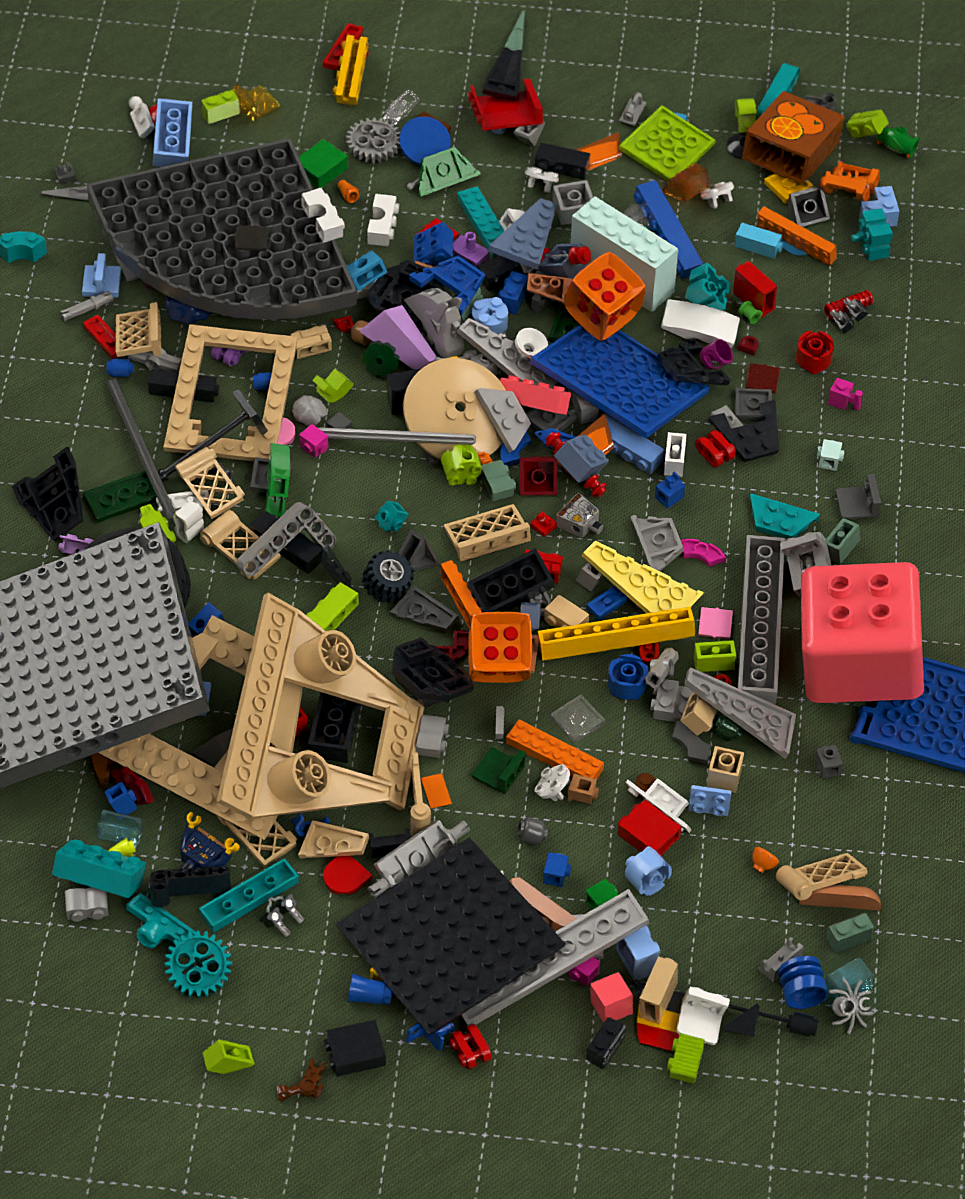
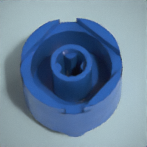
[608,654,648,700]

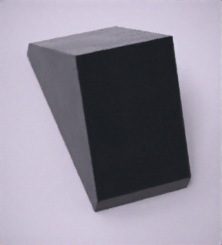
[723,1003,759,1037]

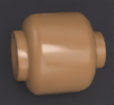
[351,320,373,346]

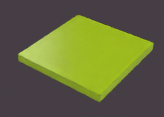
[619,105,716,185]

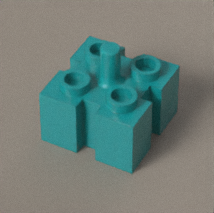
[851,208,893,261]
[685,263,731,311]

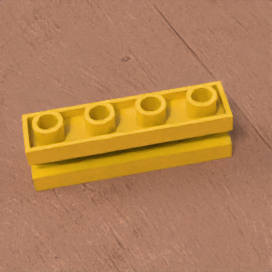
[333,35,368,105]

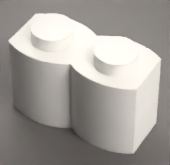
[173,500,204,544]

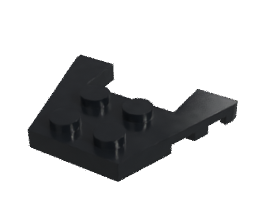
[657,338,730,386]
[708,400,779,462]

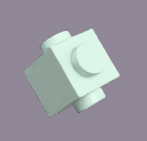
[817,439,844,471]

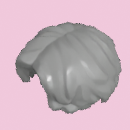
[292,395,328,426]

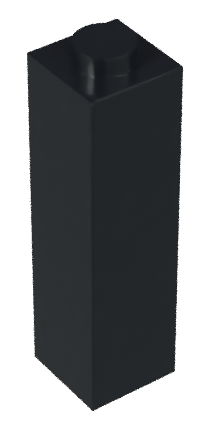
[148,369,220,403]

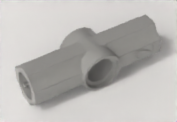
[128,348,182,372]
[645,648,679,688]

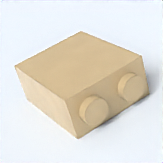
[640,956,678,1024]

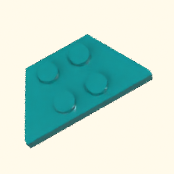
[750,493,820,539]

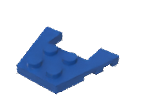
[409,256,485,315]

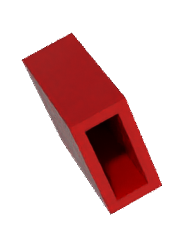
[733,261,777,318]
[618,800,681,856]

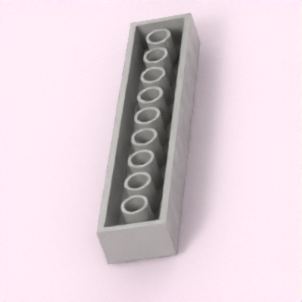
[737,535,785,705]

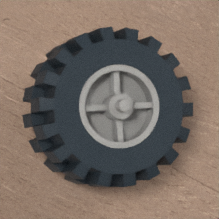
[362,550,414,603]

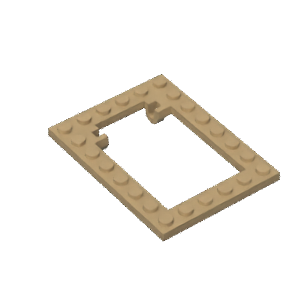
[164,325,298,461]

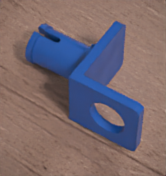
[405,1022,454,1051]

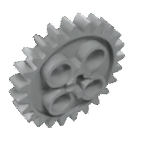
[346,117,401,163]

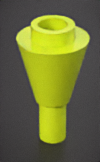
[108,838,136,857]

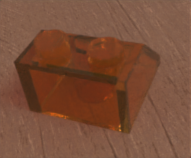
[662,164,711,202]

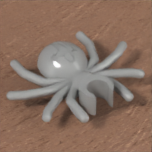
[829,977,873,1034]

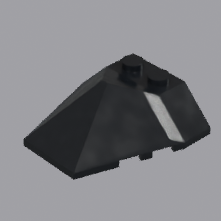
[12,447,83,541]

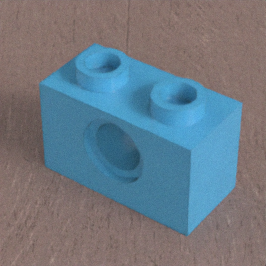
[346,250,387,291]

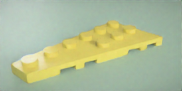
[582,541,704,613]

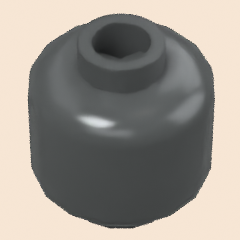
[517,817,548,845]

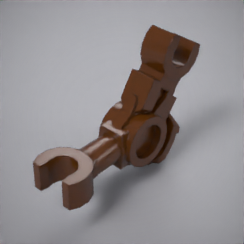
[276,1059,325,1101]

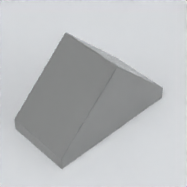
[514,121,545,147]

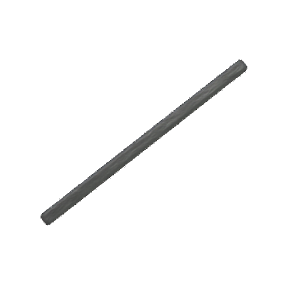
[107,378,176,523]

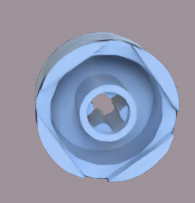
[472,297,508,334]
[625,846,672,896]

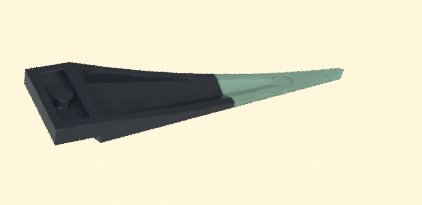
[483,10,525,101]

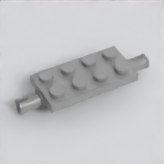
[368,820,470,898]

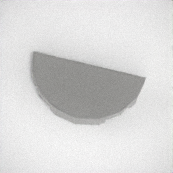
[495,706,504,740]

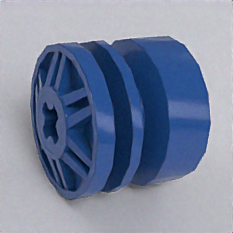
[778,956,828,1009]

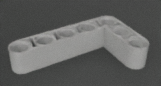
[236,502,336,576]

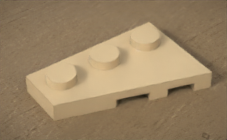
[298,820,370,859]

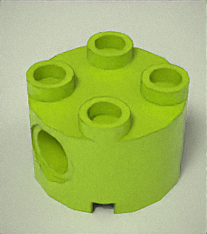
[441,444,483,486]

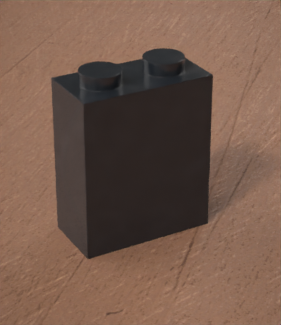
[323,1019,386,1077]

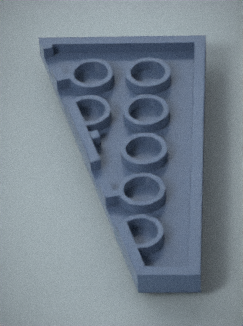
[487,198,557,270]

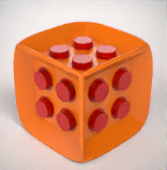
[565,252,646,341]
[468,612,532,683]

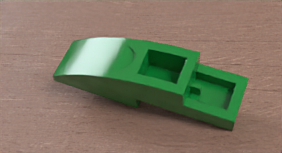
[265,443,290,518]

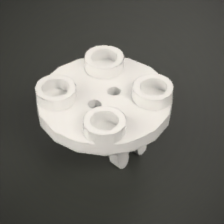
[525,167,559,192]
[700,182,734,208]
[534,764,570,801]

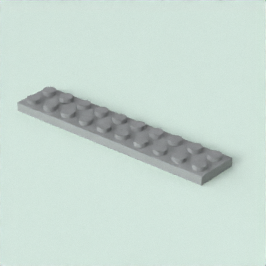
[462,889,650,1025]

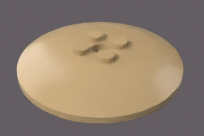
[403,358,506,460]

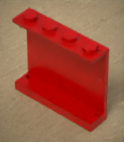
[468,79,543,131]

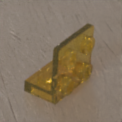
[232,84,280,121]

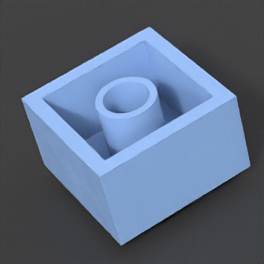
[616,925,660,980]

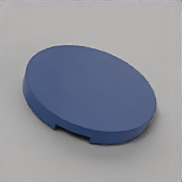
[399,117,451,166]

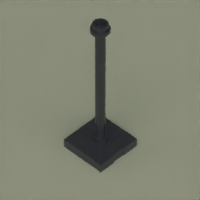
[158,389,268,482]

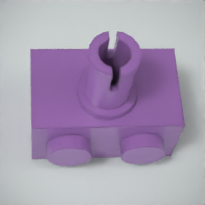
[453,232,490,269]

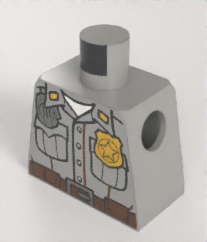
[556,493,604,537]

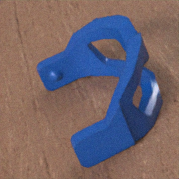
[291,814,330,837]

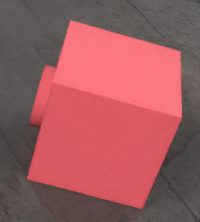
[590,972,633,1023]

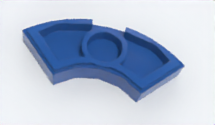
[500,431,531,466]

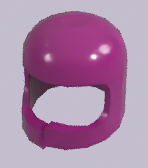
[700,339,733,370]

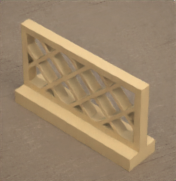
[116,302,162,357]
[444,504,531,562]

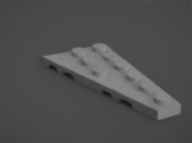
[684,667,796,759]

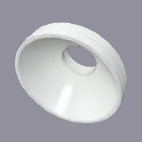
[515,328,548,359]

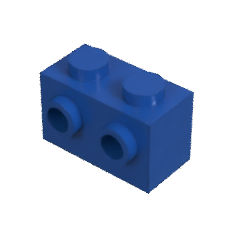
[498,271,528,315]

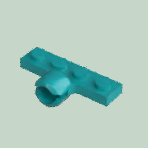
[126,893,201,949]

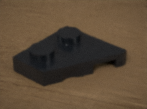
[321,545,352,588]

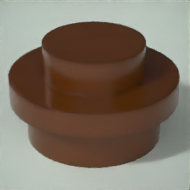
[636,773,656,792]

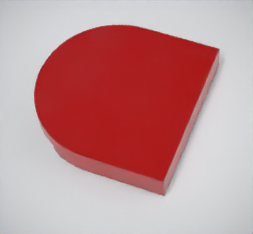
[323,855,373,895]

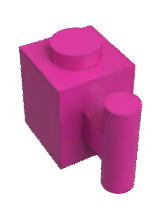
[828,378,863,410]

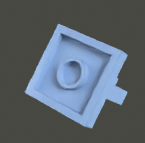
[82,253,121,297]

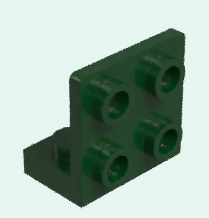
[472,747,526,794]

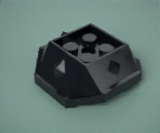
[366,260,446,328]
[392,638,475,708]

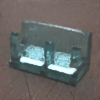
[98,810,143,847]

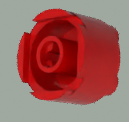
[796,331,834,374]

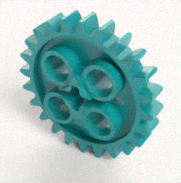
[164,930,232,999]

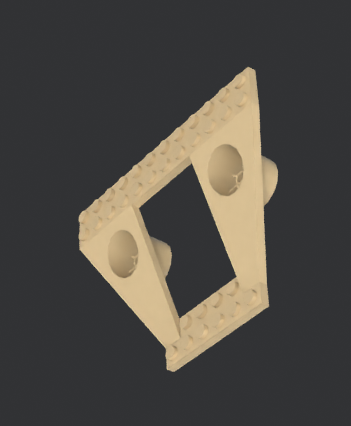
[217,593,424,819]
[98,615,303,840]

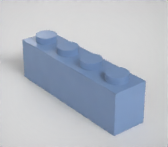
[605,414,665,474]

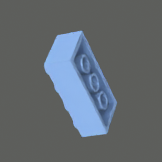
[153,99,192,167]

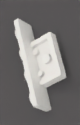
[625,778,691,833]

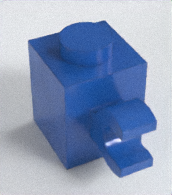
[655,471,685,509]

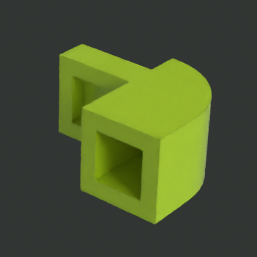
[734,98,756,133]
[312,369,354,403]

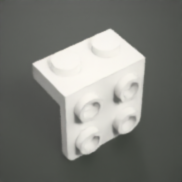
[676,987,730,1045]

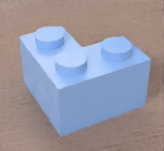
[859,186,899,226]

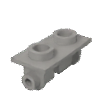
[619,93,646,126]

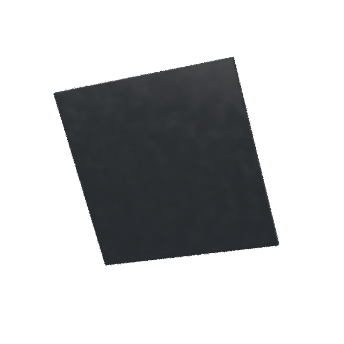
[336,837,566,1036]

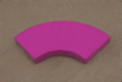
[681,539,726,567]

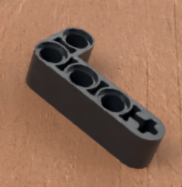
[150,866,231,908]

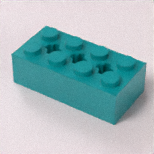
[52,840,147,898]

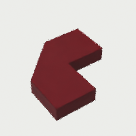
[436,630,469,663]
[111,766,154,805]

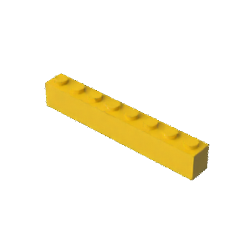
[538,607,695,661]

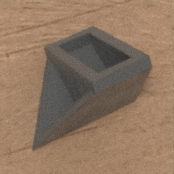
[398,529,441,570]

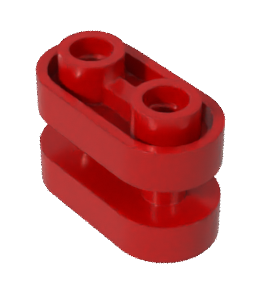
[695,430,736,468]
[448,1023,492,1070]

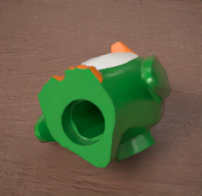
[875,126,919,158]

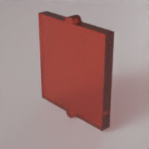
[746,363,780,394]

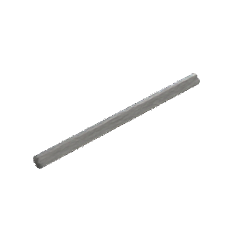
[318,428,476,445]

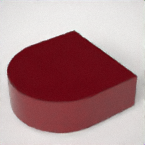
[737,336,759,356]

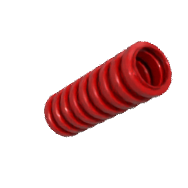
[824,290,873,319]

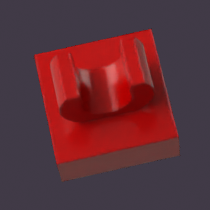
[530,511,557,537]

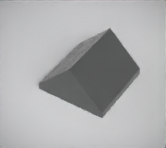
[787,185,830,227]

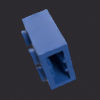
[414,222,453,267]

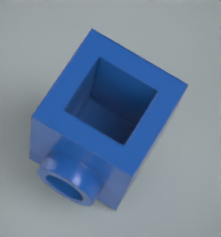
[105,782,138,819]
[543,853,571,887]

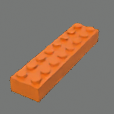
[757,206,837,266]
[441,560,482,629]
[506,719,604,779]

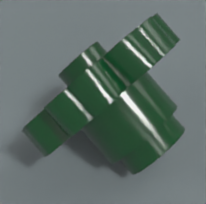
[362,340,400,378]

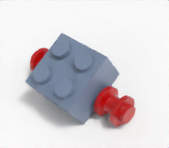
[538,243,591,279]
[545,432,609,498]

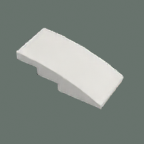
[661,299,740,348]

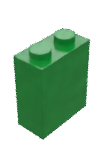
[299,139,348,189]

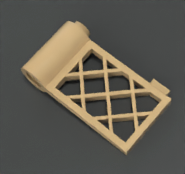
[175,447,245,519]
[200,510,281,580]
[411,752,431,837]
[216,815,297,868]
[776,853,867,900]

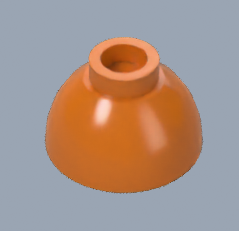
[752,847,779,874]

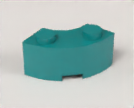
[0,231,47,263]

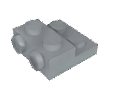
[650,679,694,722]

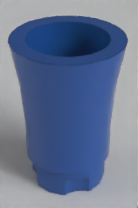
[348,973,392,1005]

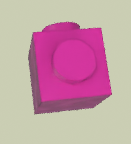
[299,424,328,458]
[567,957,600,986]

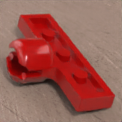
[323,23,369,71]

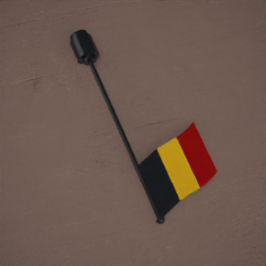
[632,979,819,1053]

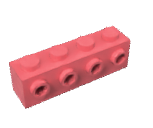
[500,375,571,415]

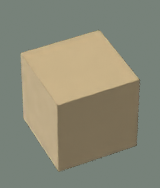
[707,746,744,793]

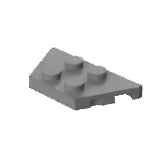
[474,388,531,453]
[631,515,684,571]

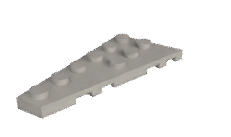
[457,318,559,388]

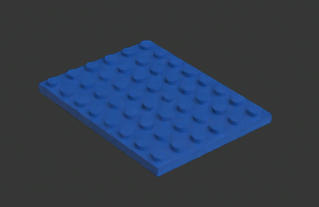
[530,325,710,438]

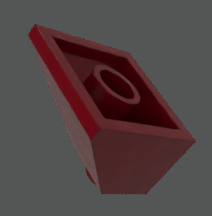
[520,456,557,495]

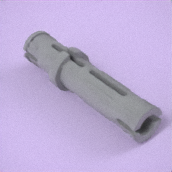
[60,290,113,322]

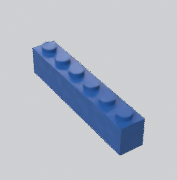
[633,180,703,279]

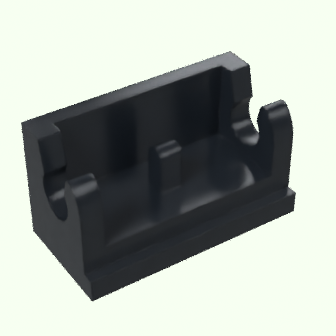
[369,828,411,858]

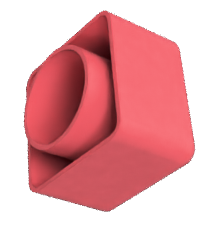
[801,562,924,703]

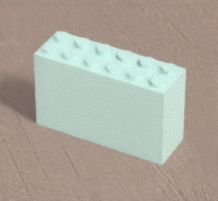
[571,197,678,312]

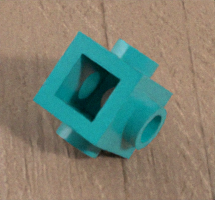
[374,500,409,532]

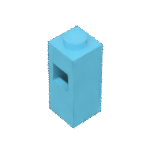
[735,223,783,259]

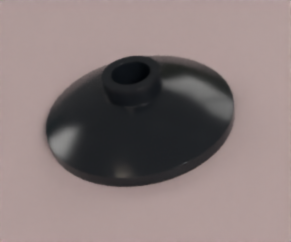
[727,133,746,159]

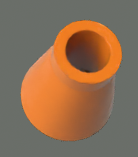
[337,180,359,203]

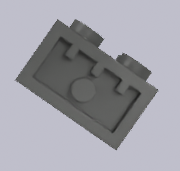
[836,474,881,520]

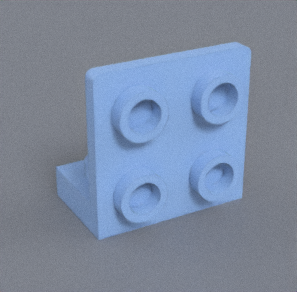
[688,785,731,816]

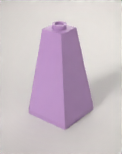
[360,305,436,370]

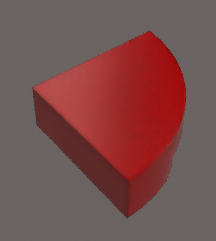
[333,316,354,333]

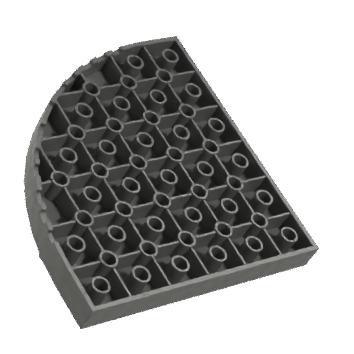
[87,138,357,319]

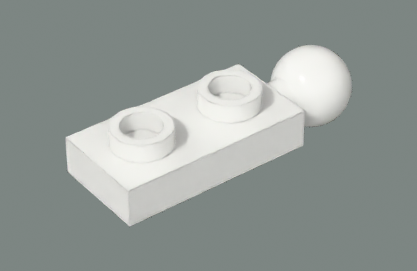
[129,96,155,139]

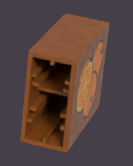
[742,91,845,185]

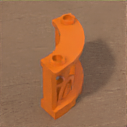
[820,161,880,202]

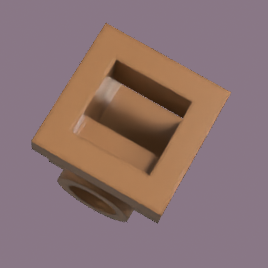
[568,774,599,804]

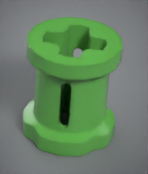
[738,301,762,324]

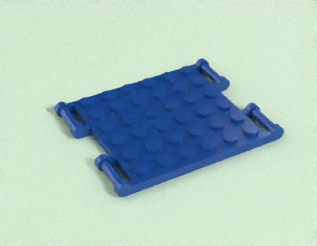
[849,657,965,773]

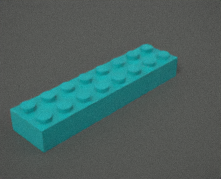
[457,186,504,259]
[199,858,299,933]

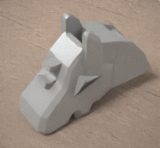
[404,288,464,358]

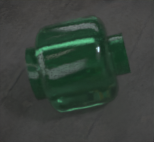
[712,714,743,742]

